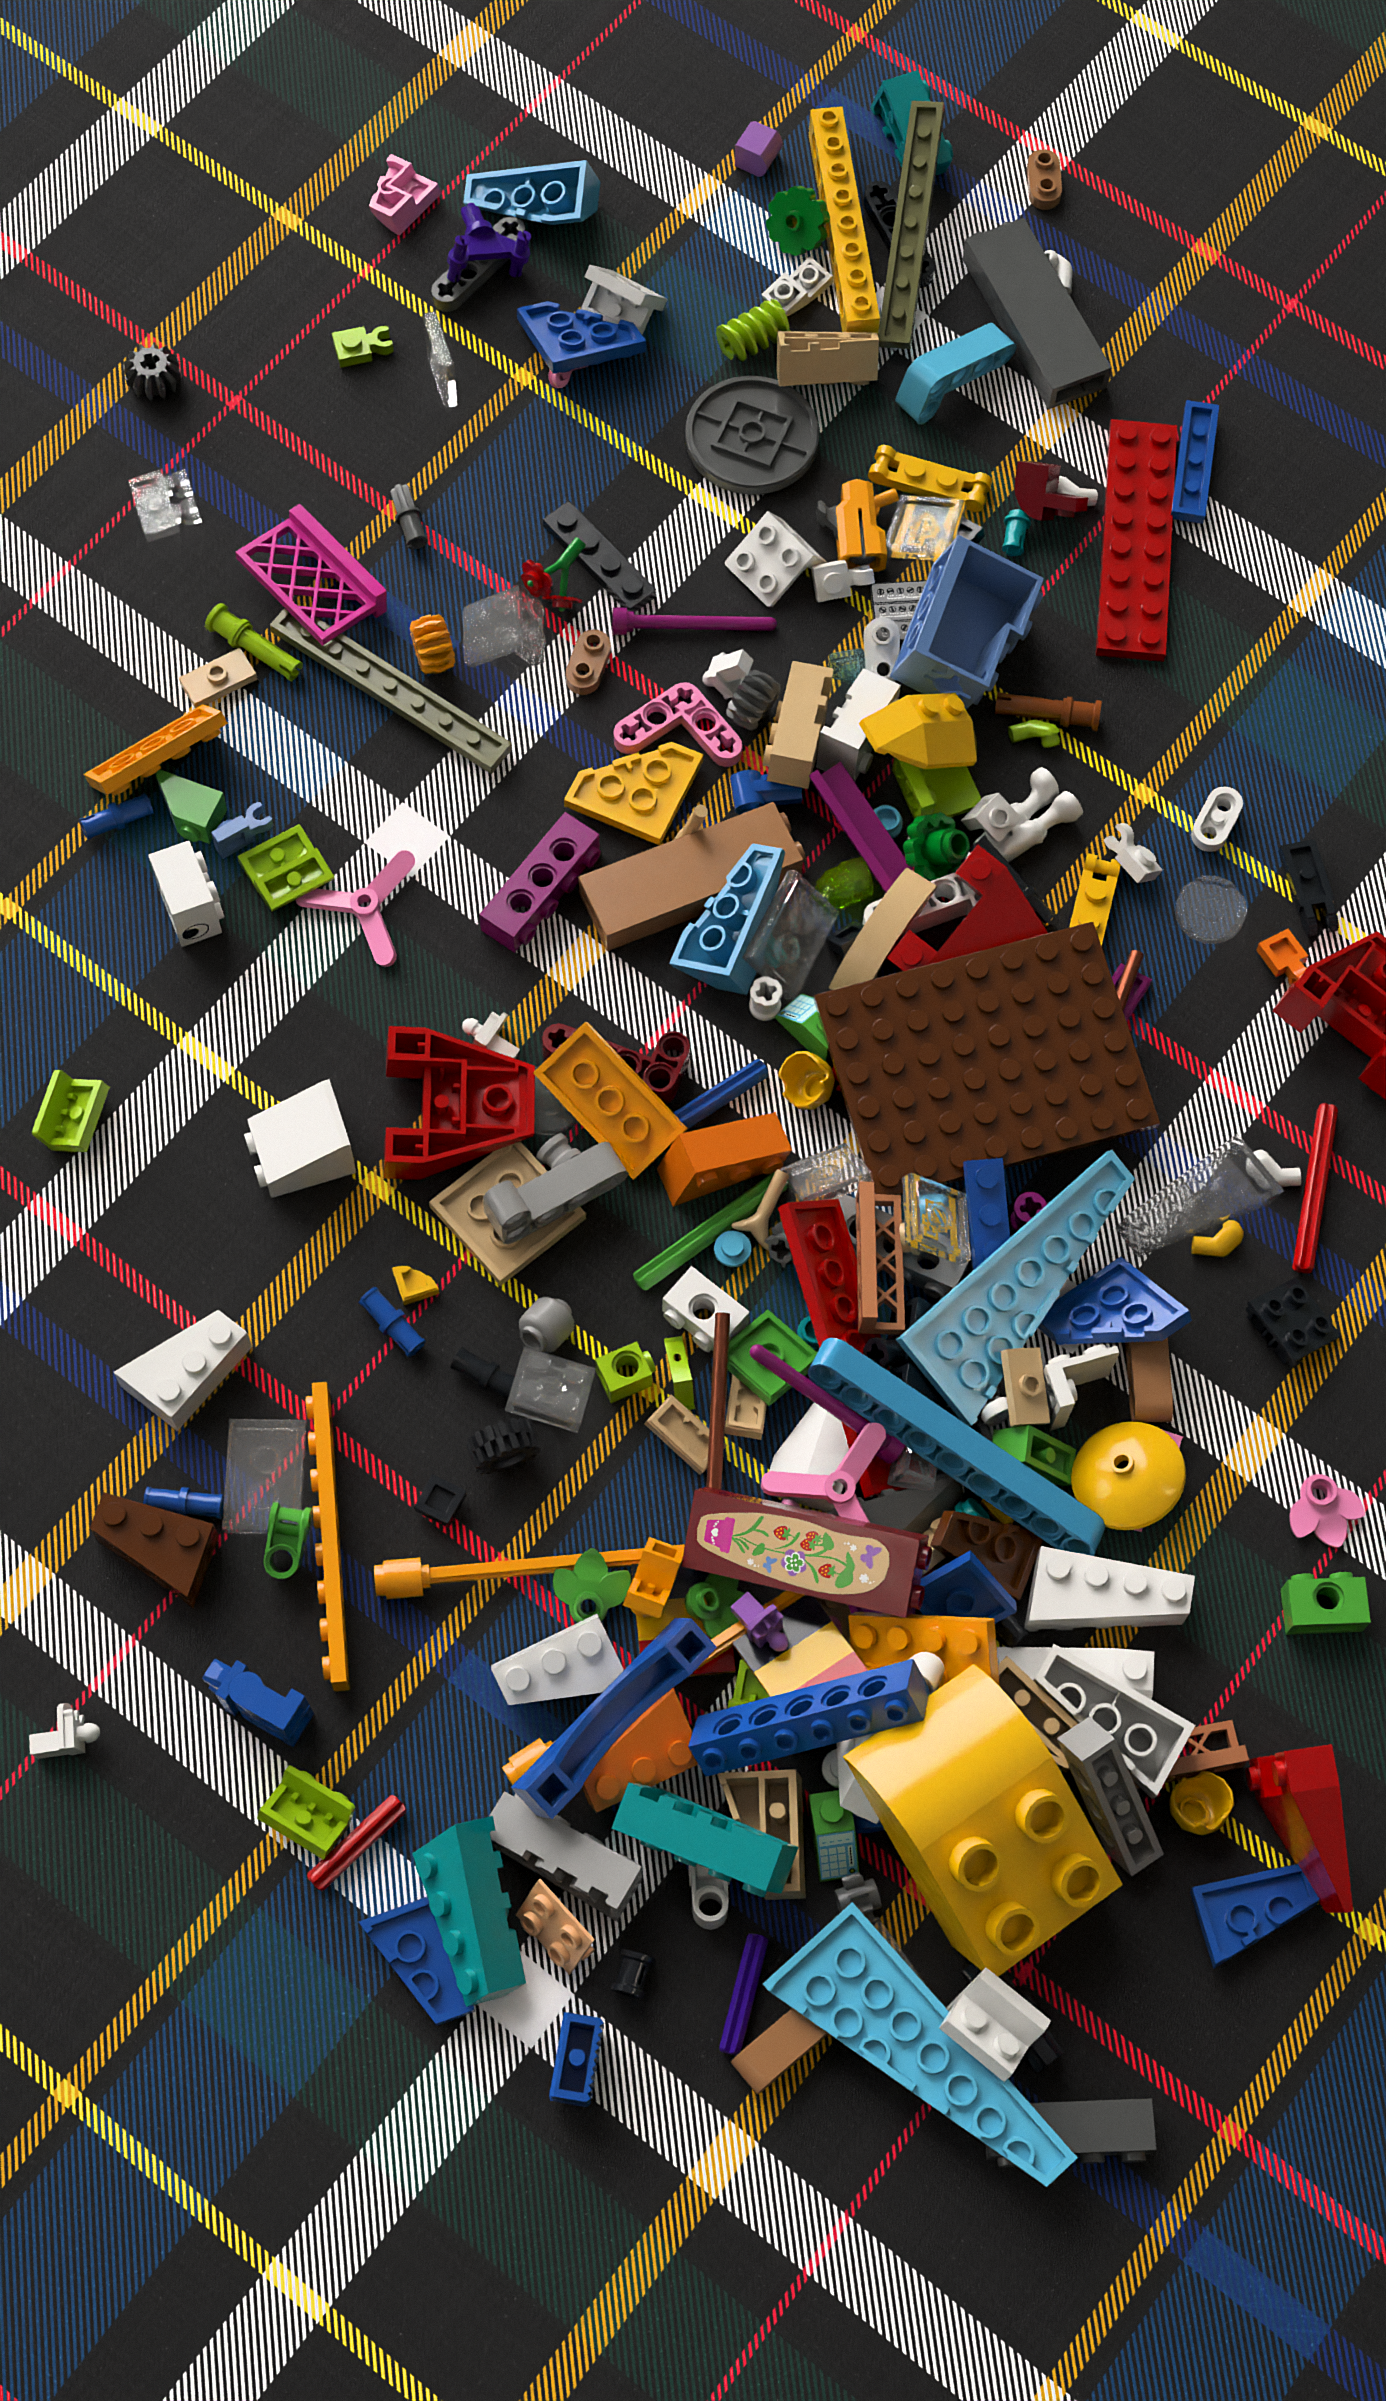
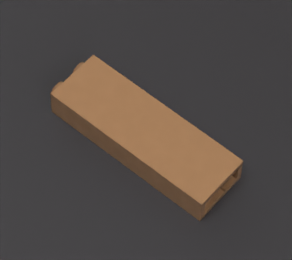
[578,802,806,951]

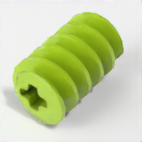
[716,299,791,362]

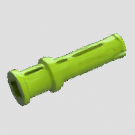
[205,603,303,681]

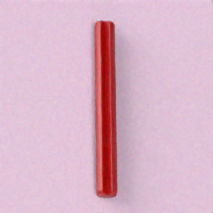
[1292,1103,1338,1274]

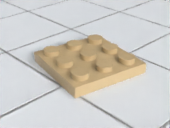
[429,1141,586,1286]

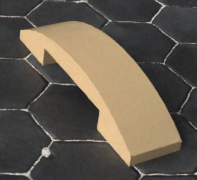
[829,867,937,990]

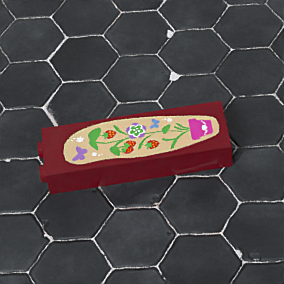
[681,1487,932,1618]

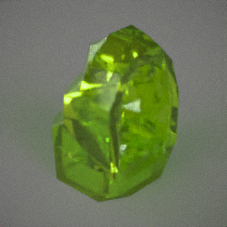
[813,857,874,908]

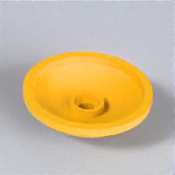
[1071,1421,1186,1530]

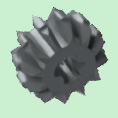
[123,342,181,402]
[726,669,780,731]

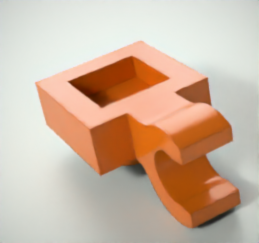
[1256,929,1308,986]

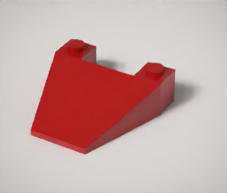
[887,845,1048,972]
[1272,931,1386,1100]
[383,1026,535,1180]
[1246,1744,1353,1913]

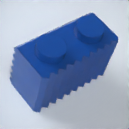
[549,2012,604,2107]

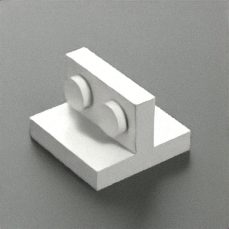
[581,265,668,334]
[939,1967,1051,2082]

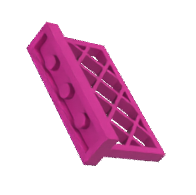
[236,504,387,646]

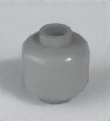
[519,1297,574,1353]

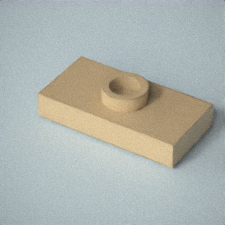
[179,648,257,708]
[1000,1347,1050,1427]
[724,1374,767,1440]
[644,1394,727,1475]

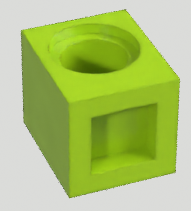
[595,1341,656,1403]

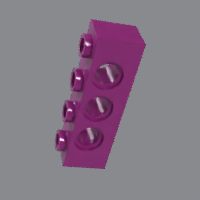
[479,812,601,953]

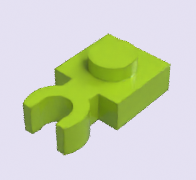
[332,326,394,368]

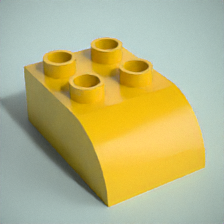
[843,1664,1123,1977]

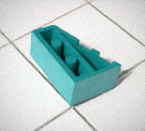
[870,70,953,175]

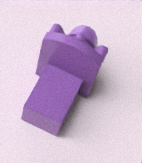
[731,1592,788,1652]

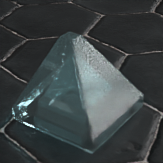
[828,648,865,684]

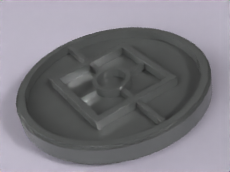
[685,376,819,495]

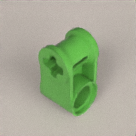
[264,1502,312,1579]

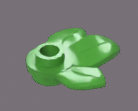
[553,1548,631,1623]
[684,1573,745,1639]

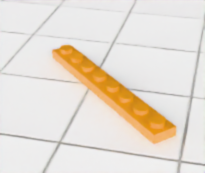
[306,1382,350,1692]

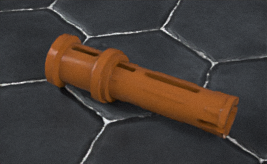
[995,692,1102,731]

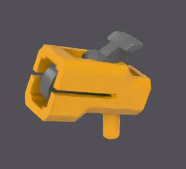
[817,479,899,572]

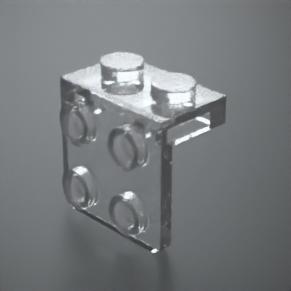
[462,585,546,667]

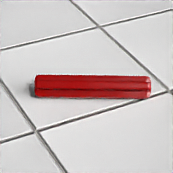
[307,1795,407,1891]

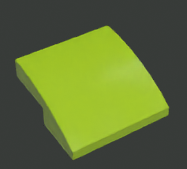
[237,824,334,912]

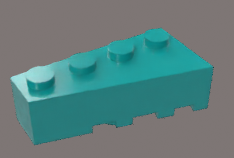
[611,1782,799,1897]
[412,1816,526,2007]

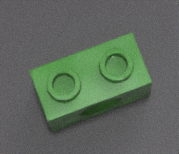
[1281,1572,1371,1635]

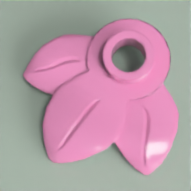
[1289,1474,1365,1548]

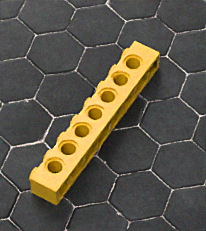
[809,107,880,335]

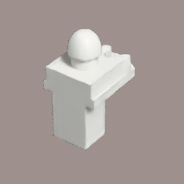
[702,649,753,699]
[462,1011,520,1059]
[29,1703,100,1759]

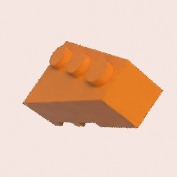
[657,1112,792,1207]
[582,1688,698,1813]

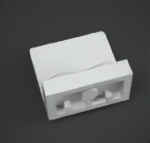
[725,511,827,607]
[1043,1344,1120,1430]

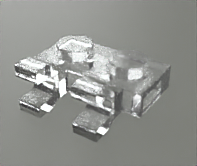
[128,469,202,542]

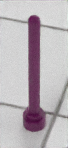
[612,607,777,635]
[750,1344,905,1464]

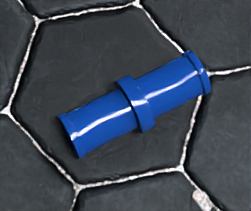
[79,793,154,840]
[358,1287,426,1357]
[143,1487,225,1519]

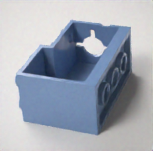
[890,535,1044,710]

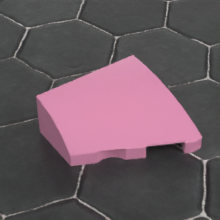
[369,154,442,236]

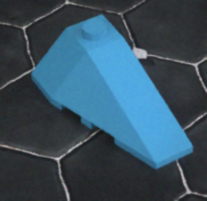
[463,160,601,225]
[669,843,785,995]

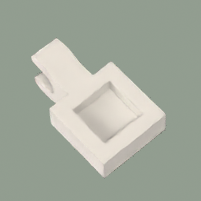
[811,560,875,602]
[1104,823,1163,883]

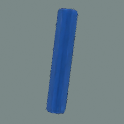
[674,1059,769,1129]

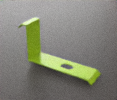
[664,1336,695,1410]

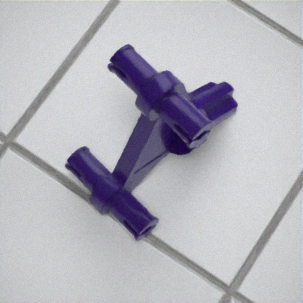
[447,202,531,282]

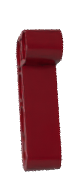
[542,1023,690,1105]

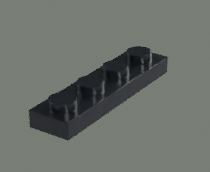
[543,501,656,613]

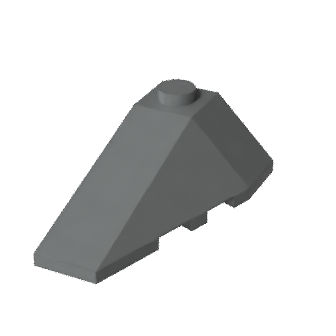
[827,1473,965,1534]

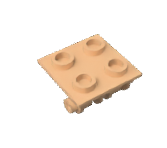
[516,1879,595,1975]

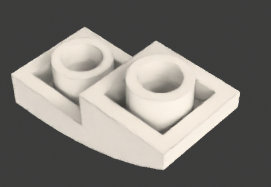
[762,256,834,316]

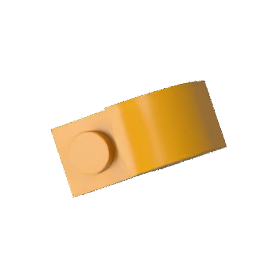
[623,1537,684,1619]

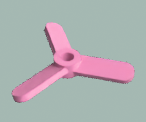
[296,850,415,967]
[761,1423,886,1523]

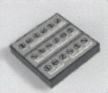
[869,580,927,647]

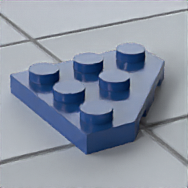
[517,301,646,374]
[1038,1256,1192,1345]

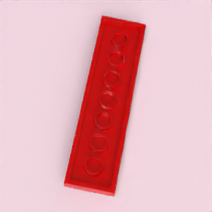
[1096,419,1177,662]
[778,1199,923,1498]

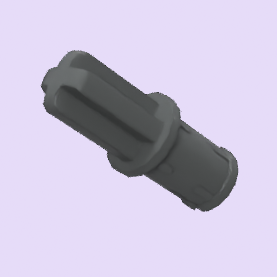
[390,484,428,549]

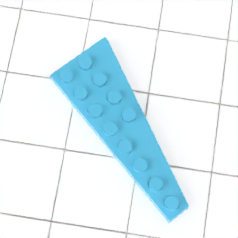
[896,1150,1135,1426]
[763,1902,1077,2187]

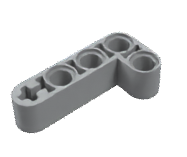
[483,1142,629,1244]

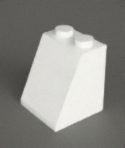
[244,1079,356,1198]

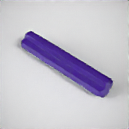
[719,1933,768,2056]

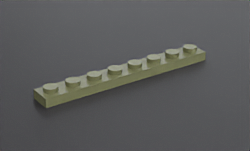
[878,101,945,349]
[270,604,512,774]

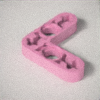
[614,682,742,767]

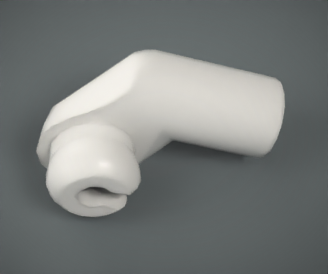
[1044,250,1073,295]
[1057,476,1098,506]
[1250,1150,1301,1187]

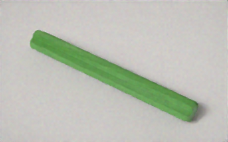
[633,1172,787,1291]

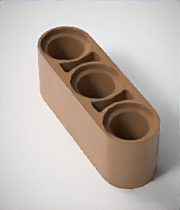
[1125,1337,1173,1423]
[731,2008,829,2095]

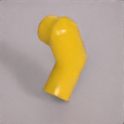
[1191,1220,1244,1257]

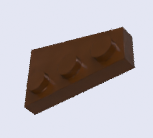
[930,1511,1043,1601]

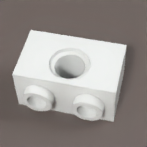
[662,1266,749,1352]

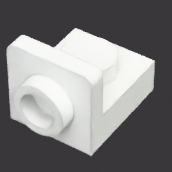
[961,793,1021,842]

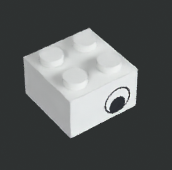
[148,841,225,947]

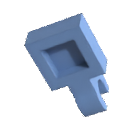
[211,802,273,859]

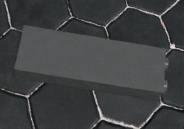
[962,218,1112,410]

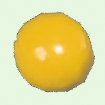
[778,1051,835,1110]
[1169,1771,1234,1835]

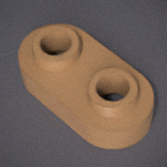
[1027,149,1062,210]
[566,629,611,695]

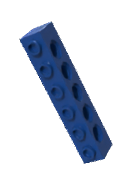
[688,1659,930,1777]

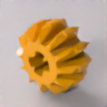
[410,614,455,674]

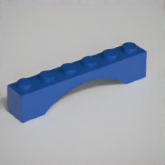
[511,1618,717,1819]

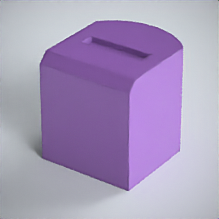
[735,121,783,177]

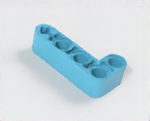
[895,323,1017,424]

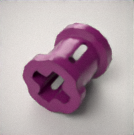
[1010,1192,1047,1232]

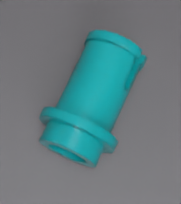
[1002,509,1031,556]

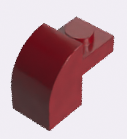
[1014,461,1089,521]

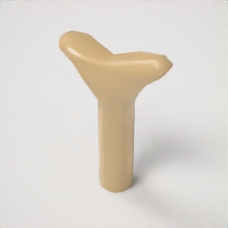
[674,804,708,840]
[731,1169,790,1250]

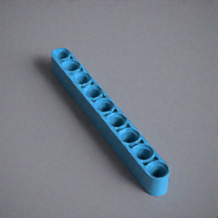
[808,1338,1105,1556]

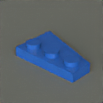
[1190,1864,1319,1969]
[359,1897,475,2026]

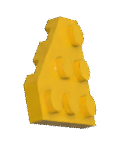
[564,742,704,845]

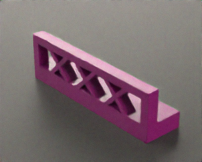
[809,761,913,894]

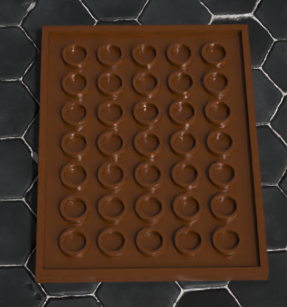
[813,922,1160,1197]

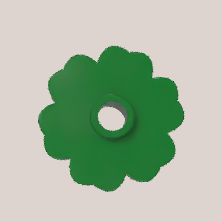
[766,185,830,256]
[903,812,970,881]

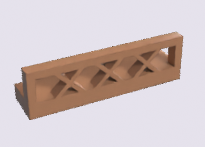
[855,1181,905,1335]
[1134,1720,1249,1789]

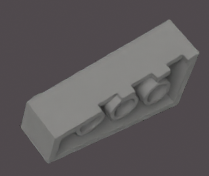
[489,1791,642,1922]

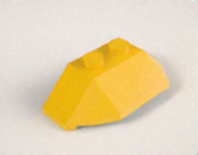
[859,693,977,769]

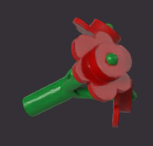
[521,537,586,612]

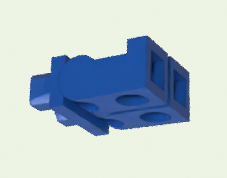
[202,1658,314,1747]

